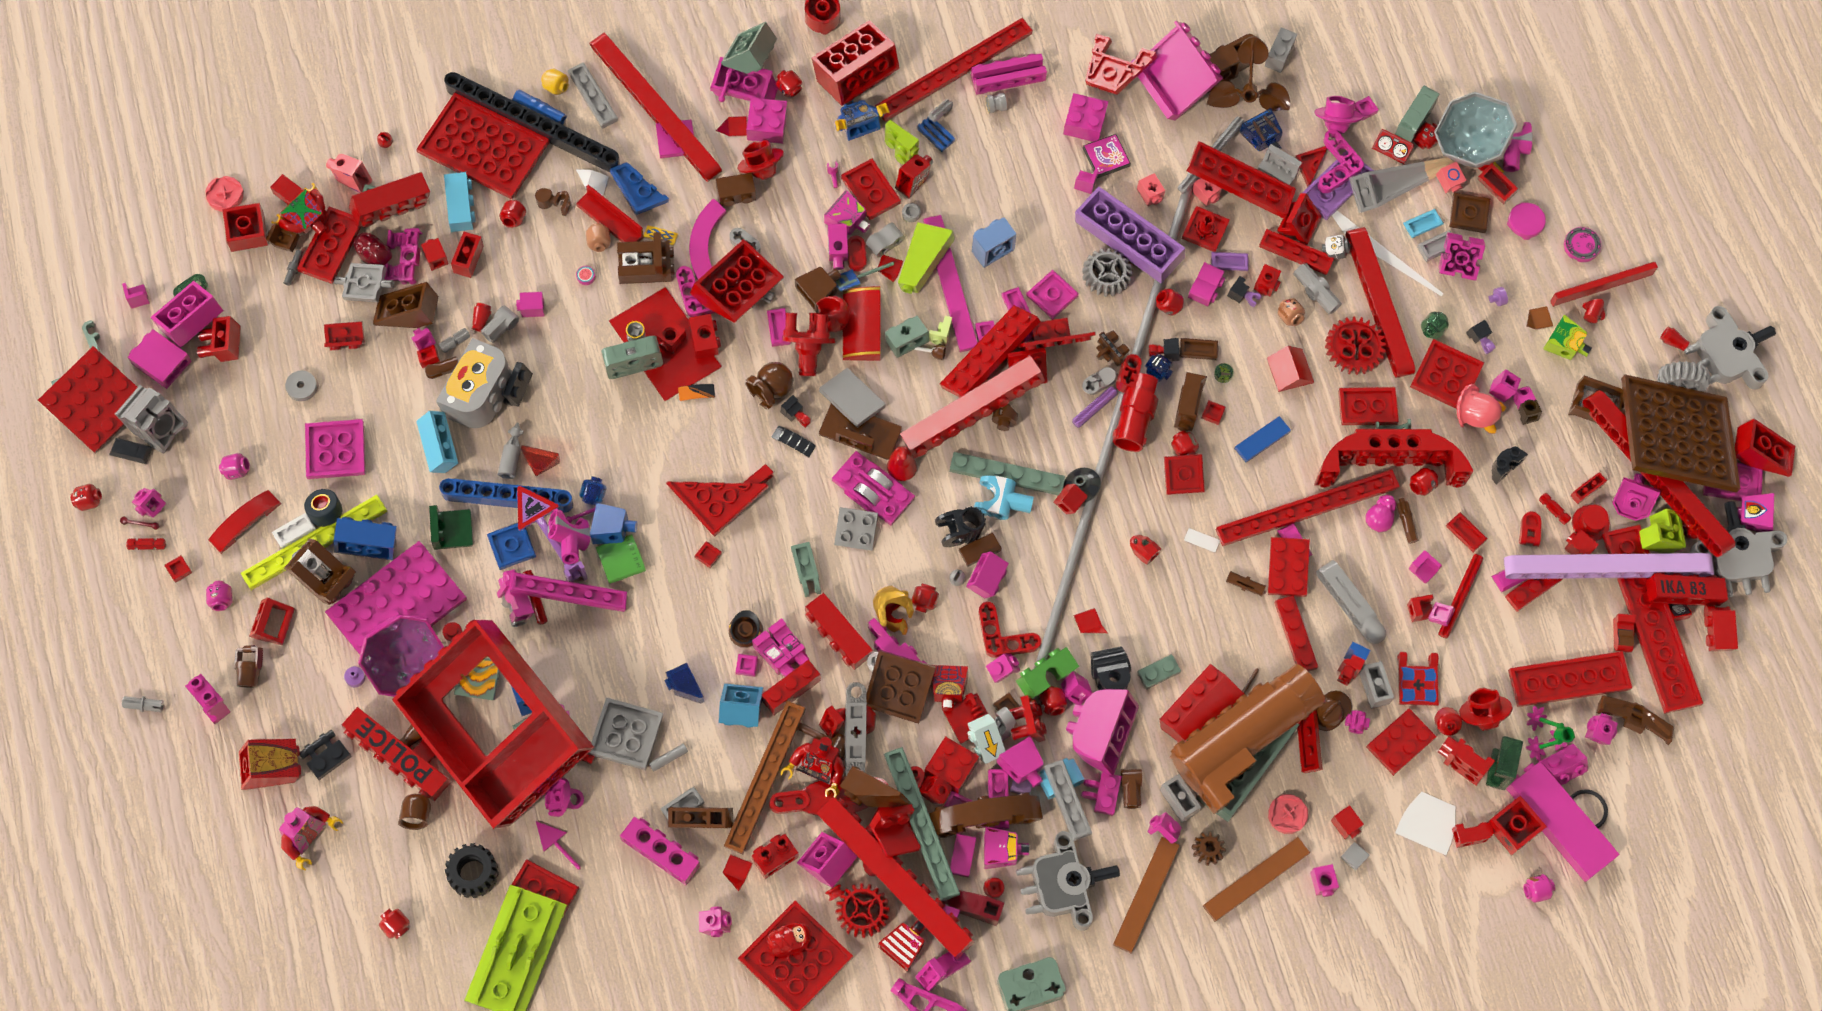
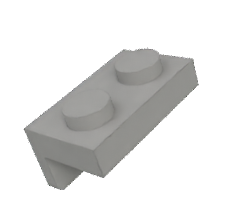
[1258,144,1302,185]

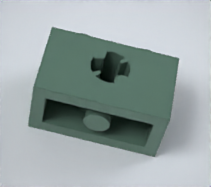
[885,316,929,358]

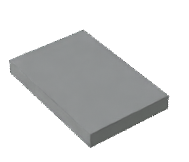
[819,368,886,428]

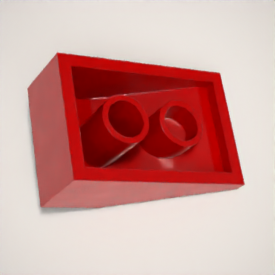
[1735,418,1796,477]

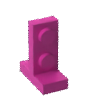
[915,952,971,992]

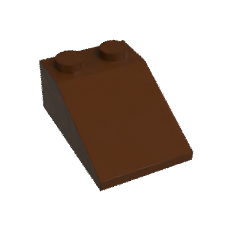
[373,282,439,328]
[840,766,913,808]

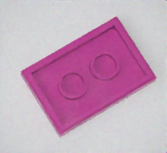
[1703,463,1763,501]

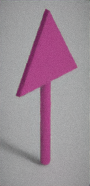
[536,821,581,870]

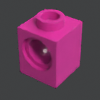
[1310,864,1339,897]

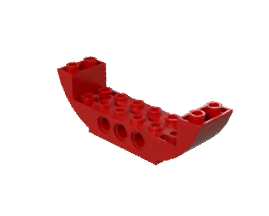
[1314,429,1473,488]

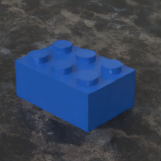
[334,517,397,560]

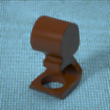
[535,188,571,216]

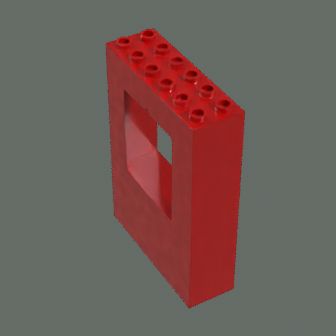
[392,619,594,829]

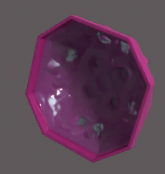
[358,615,444,697]

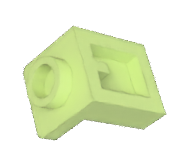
[929,316,952,345]

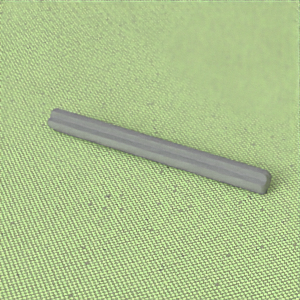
[1178,117,1244,194]

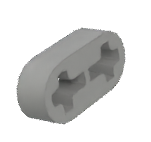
[730,228,760,253]

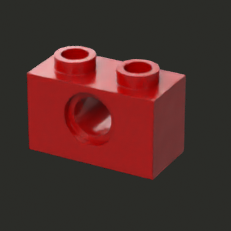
[689,314,721,359]

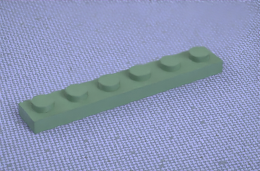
[949,452,1065,495]

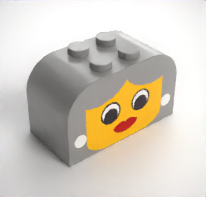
[436,338,512,428]

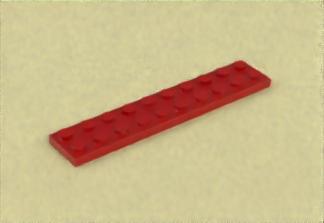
[1602,525,1703,714]

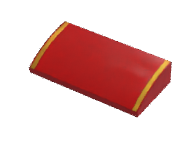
[843,286,880,361]

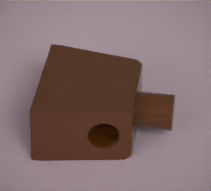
[795,267,841,313]

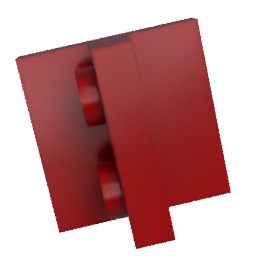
[1277,193,1322,245]

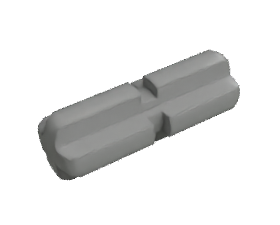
[929,99,953,122]
[439,328,470,353]

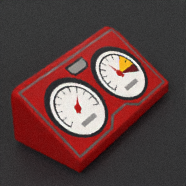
[1372,129,1414,164]

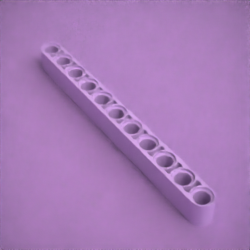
[1504,553,1714,579]

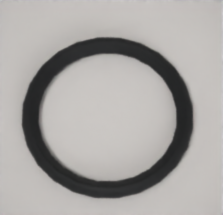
[1570,789,1608,828]

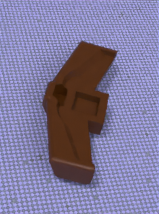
[1596,695,1674,745]

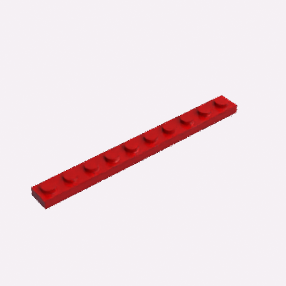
[875,18,1033,122]
[1215,470,1399,547]

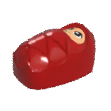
[767,922,811,957]

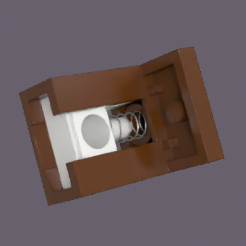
[617,232,675,284]
[284,538,356,605]

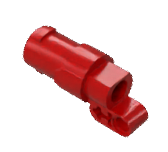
[1112,354,1159,452]

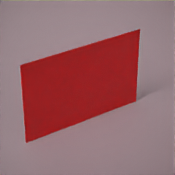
[609,287,722,401]

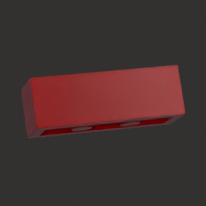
[743,464,774,484]
[1570,472,1607,504]

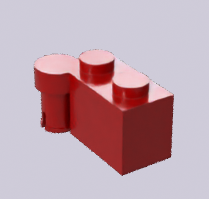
[1704,605,1738,651]

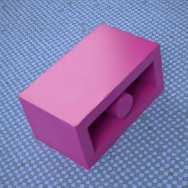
[966,551,1009,599]

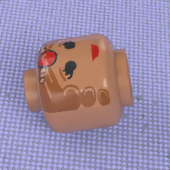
[1277,299,1305,326]

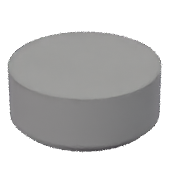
[902,203,921,222]

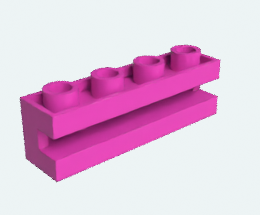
[971,53,1047,95]

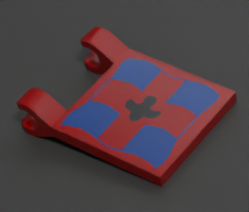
[1397,652,1439,706]

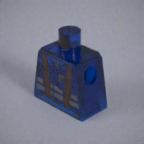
[1240,108,1283,151]

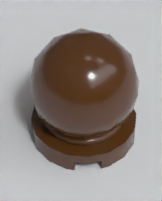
[745,362,794,410]

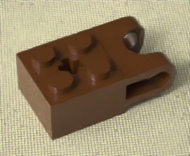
[1207,34,1254,93]

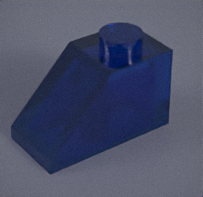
[664,663,704,704]

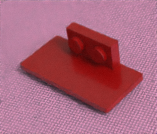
[1016,318,1096,351]

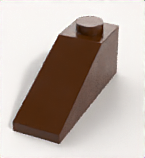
[668,807,733,828]

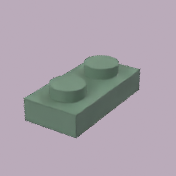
[1137,654,1181,690]

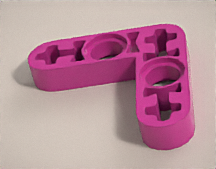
[1317,130,1364,193]
[676,266,715,317]

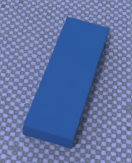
[1234,416,1291,463]

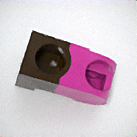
[1512,386,1542,425]

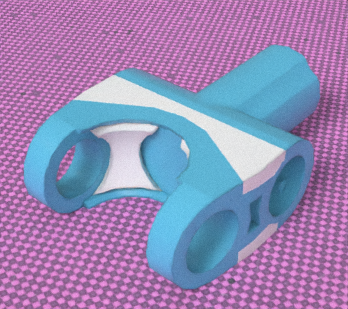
[974,476,1034,520]

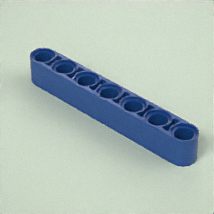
[439,478,573,513]

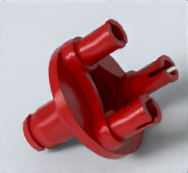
[782,312,835,376]

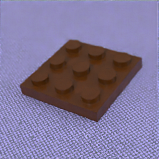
[866,650,936,724]

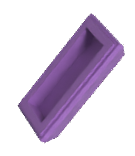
[1211,252,1248,271]

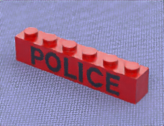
[341,707,450,802]

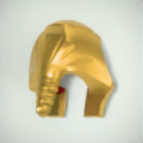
[873,586,914,635]

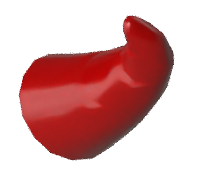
[887,446,917,481]

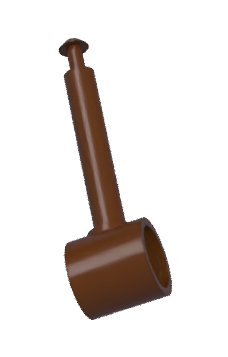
[797,722,845,761]

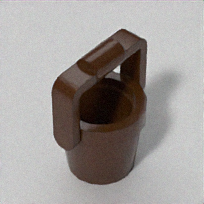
[234,645,263,688]

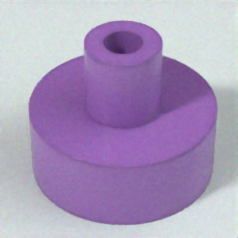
[1489,287,1508,306]
[344,666,365,688]

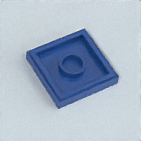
[487,523,536,570]

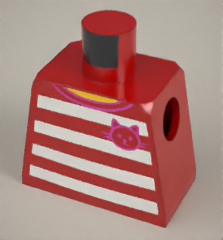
[878,920,926,972]

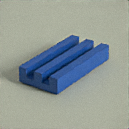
[917,116,955,152]

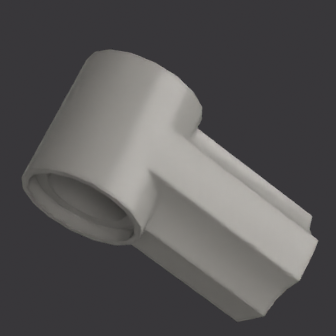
[481,305,519,343]

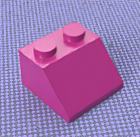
[797,832,857,888]

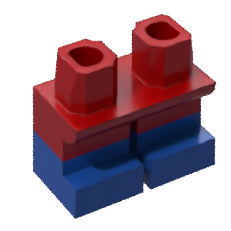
[1337,642,1371,686]

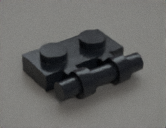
[299,729,352,780]

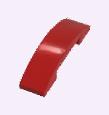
[208,490,281,554]

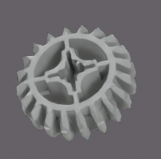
[1082,248,1132,297]
[1657,361,1710,391]

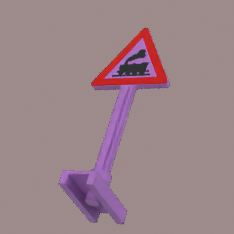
[517,486,588,582]

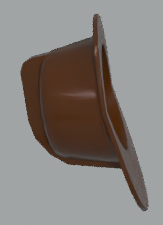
[1317,690,1352,731]

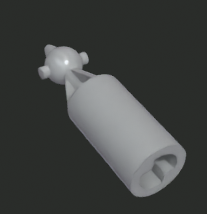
[498,423,524,479]

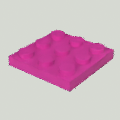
[305,419,365,479]

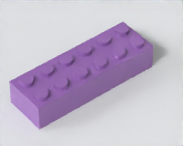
[1075,186,1185,284]

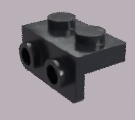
[503,362,533,407]

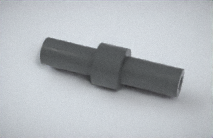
[283,250,303,286]

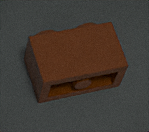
[715,173,756,207]

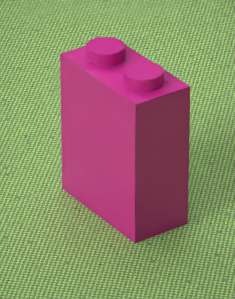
[128,329,192,389]

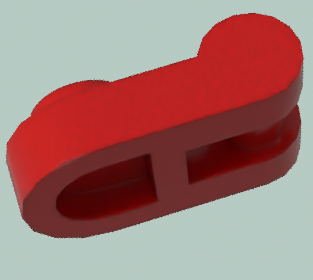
[1519,511,1542,547]

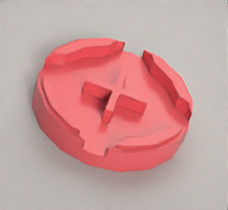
[206,176,243,212]
[1268,794,1308,834]

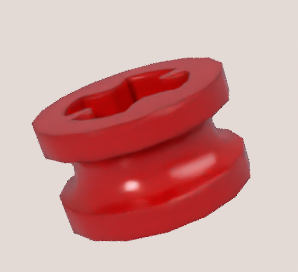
[825,884,845,901]

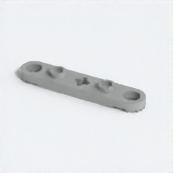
[844,682,867,776]

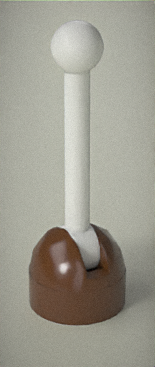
[914,345,946,360]

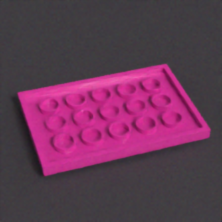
[325,541,467,671]

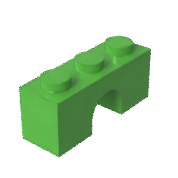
[1016,647,1080,698]

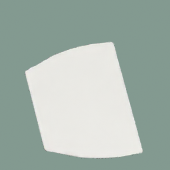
[1395,792,1456,855]

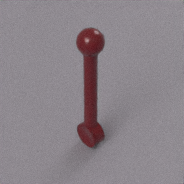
[120,516,159,530]

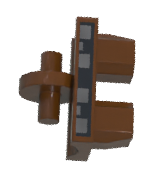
[1096,330,1130,366]

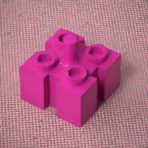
[1438,232,1485,281]

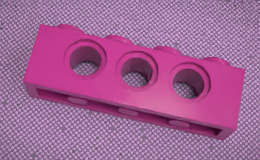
[620,817,700,885]

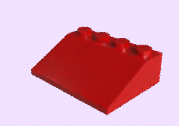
[690,239,784,323]
[1159,664,1245,742]

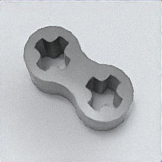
[866,223,905,257]

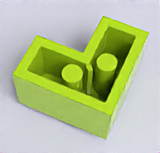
[1639,509,1686,554]

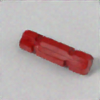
[1539,493,1571,525]
[126,538,166,550]

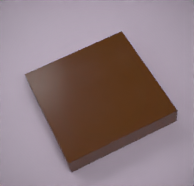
[1449,192,1490,233]

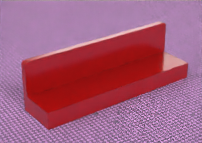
[576,184,644,242]

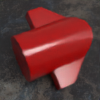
[1582,299,1606,324]

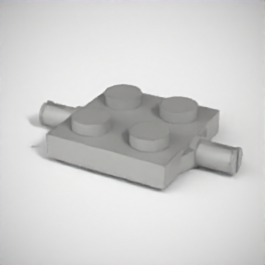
[334,263,394,303]

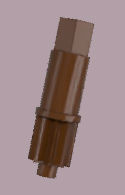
[1397,498,1419,544]

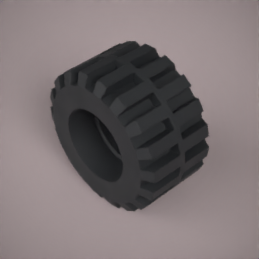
[445,843,499,898]

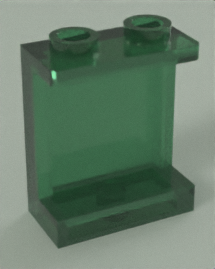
[1486,736,1523,791]

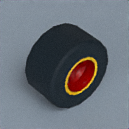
[304,489,343,527]

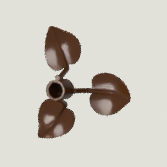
[1207,36,1290,111]

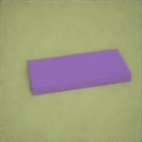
[1302,150,1374,221]

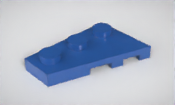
[610,162,669,215]

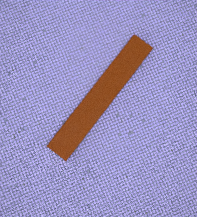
[1113,837,1180,954]
[1203,837,1310,922]

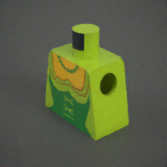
[1543,315,1592,360]

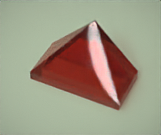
[521,445,560,476]

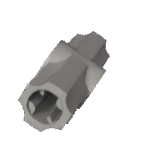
[1293,263,1342,314]

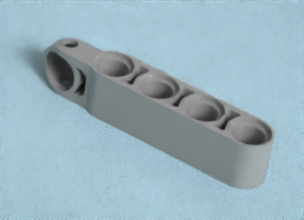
[1316,560,1386,644]

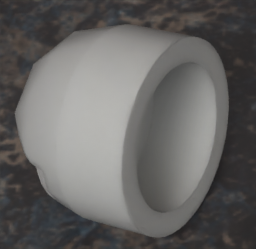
[950,569,965,586]

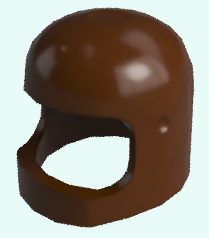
[398,794,431,830]

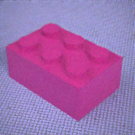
[150,281,224,348]

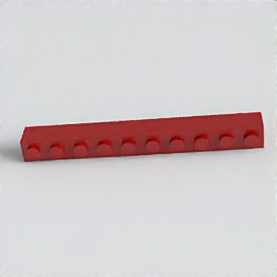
[816,796,975,959]

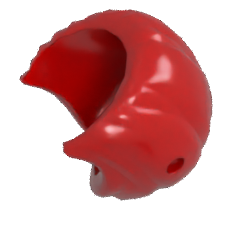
[816,296,850,332]

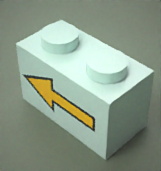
[967,714,1005,764]

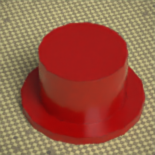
[1571,504,1610,541]

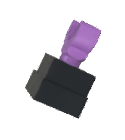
[1227,276,1261,307]
[1466,320,1496,354]

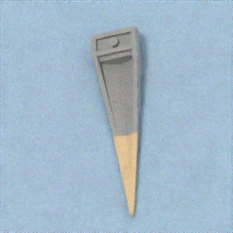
[1349,156,1463,213]

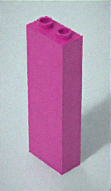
[1506,761,1620,882]

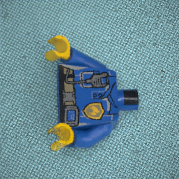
[835,100,890,141]

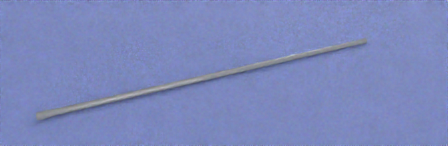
[1024,172,1193,700]

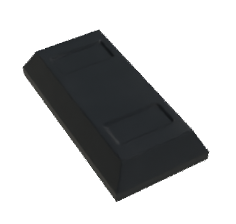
[109,438,153,464]

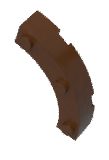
[929,792,1043,838]

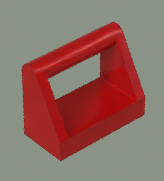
[249,597,295,645]

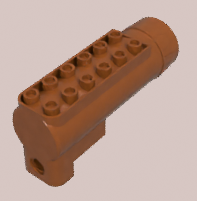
[1170,664,1325,815]

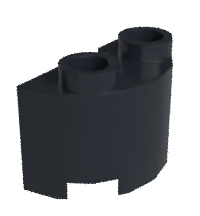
[1491,446,1528,485]

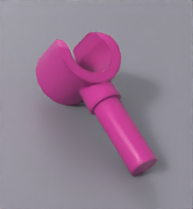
[827,161,838,188]

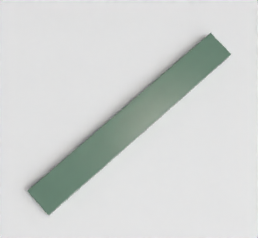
[884,747,960,902]

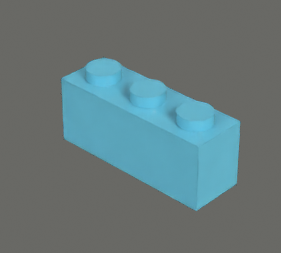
[444,172,476,232]
[416,411,458,473]

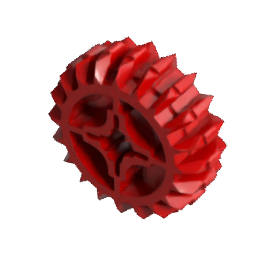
[835,883,890,938]

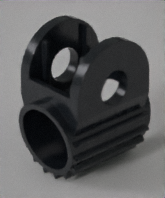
[935,506,986,547]
[1091,646,1131,690]

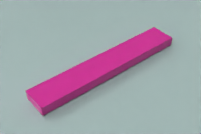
[509,572,627,612]

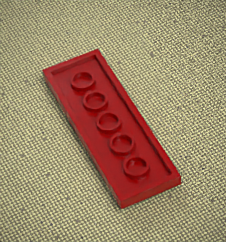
[1186,141,1296,219]
[939,305,1041,398]
[1508,651,1632,707]

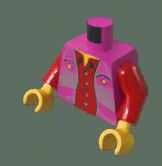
[279,806,343,871]

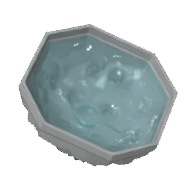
[1434,91,1517,168]

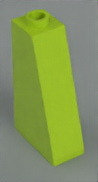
[898,222,955,294]

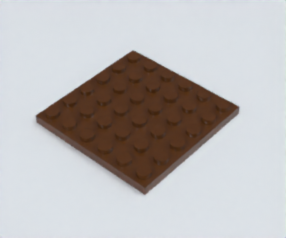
[1621,374,1741,493]

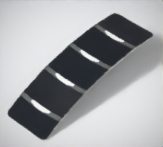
[771,426,816,457]

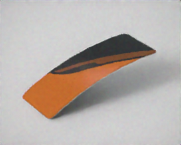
[678,384,715,401]

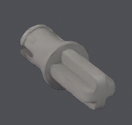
[122,696,164,713]

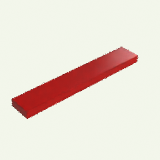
[1550,262,1658,307]

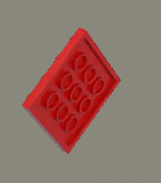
[38,346,138,453]
[738,900,853,1011]

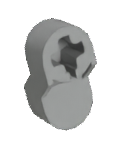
[1082,367,1118,395]
[994,707,1016,741]

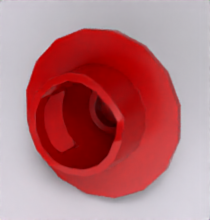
[737,140,784,180]
[1459,688,1513,731]

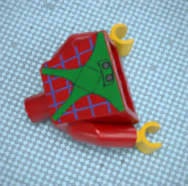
[271,183,327,235]

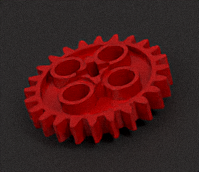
[1325,316,1386,375]

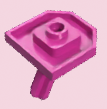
[1612,473,1660,521]

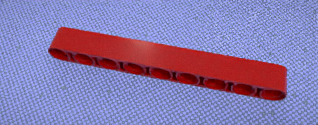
[1345,227,1415,378]

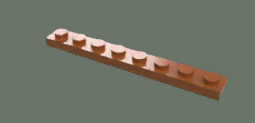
[724,701,806,855]

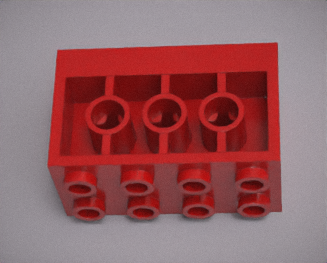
[811,20,900,106]

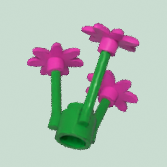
[1526,706,1575,761]

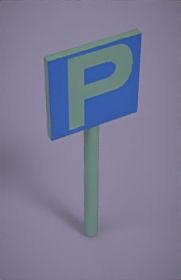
[835,262,894,293]

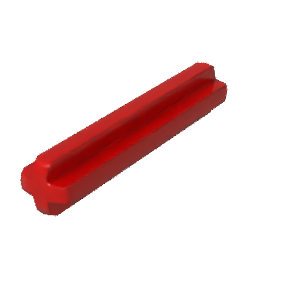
[522,570,548,625]

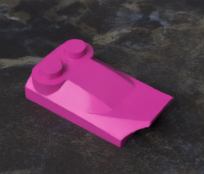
[710,57,778,101]

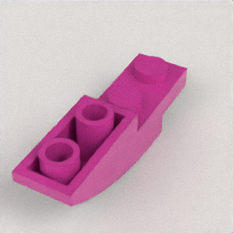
[868,618,927,664]

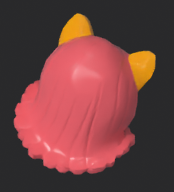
[1457,384,1506,434]

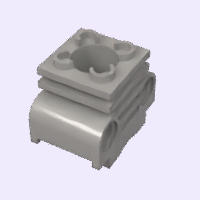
[115,385,188,454]

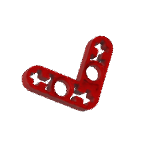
[978,602,1041,658]

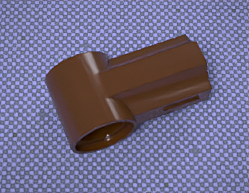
[1121,769,1142,809]

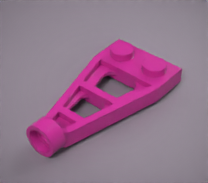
[890,978,967,1011]

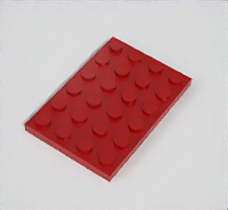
[416,92,550,200]

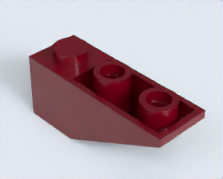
[942,890,1005,927]

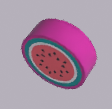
[576,266,595,285]

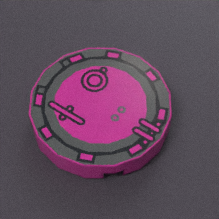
[1563,227,1601,262]

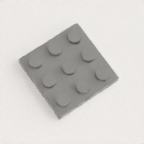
[588,697,663,771]

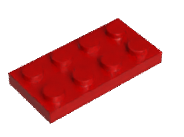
[297,206,362,284]

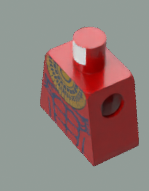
[932,665,968,712]

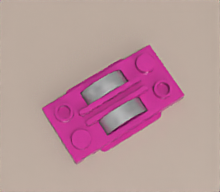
[832,451,915,526]

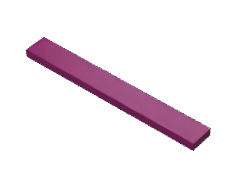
[923,215,977,352]

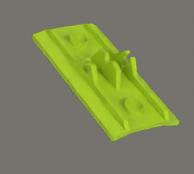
[464,885,567,1011]

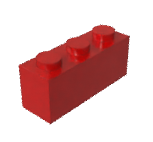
[762,659,821,716]

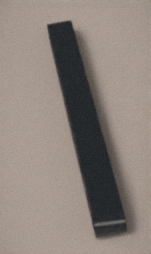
[444,72,620,172]

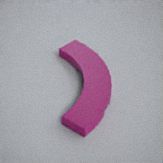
[689,198,726,280]

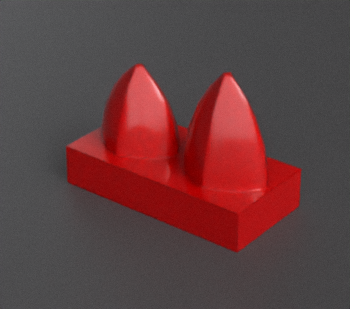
[819,705,845,738]

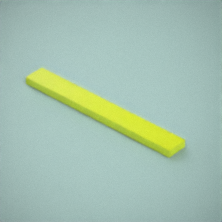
[241,495,388,591]

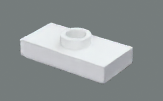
[272,513,316,549]

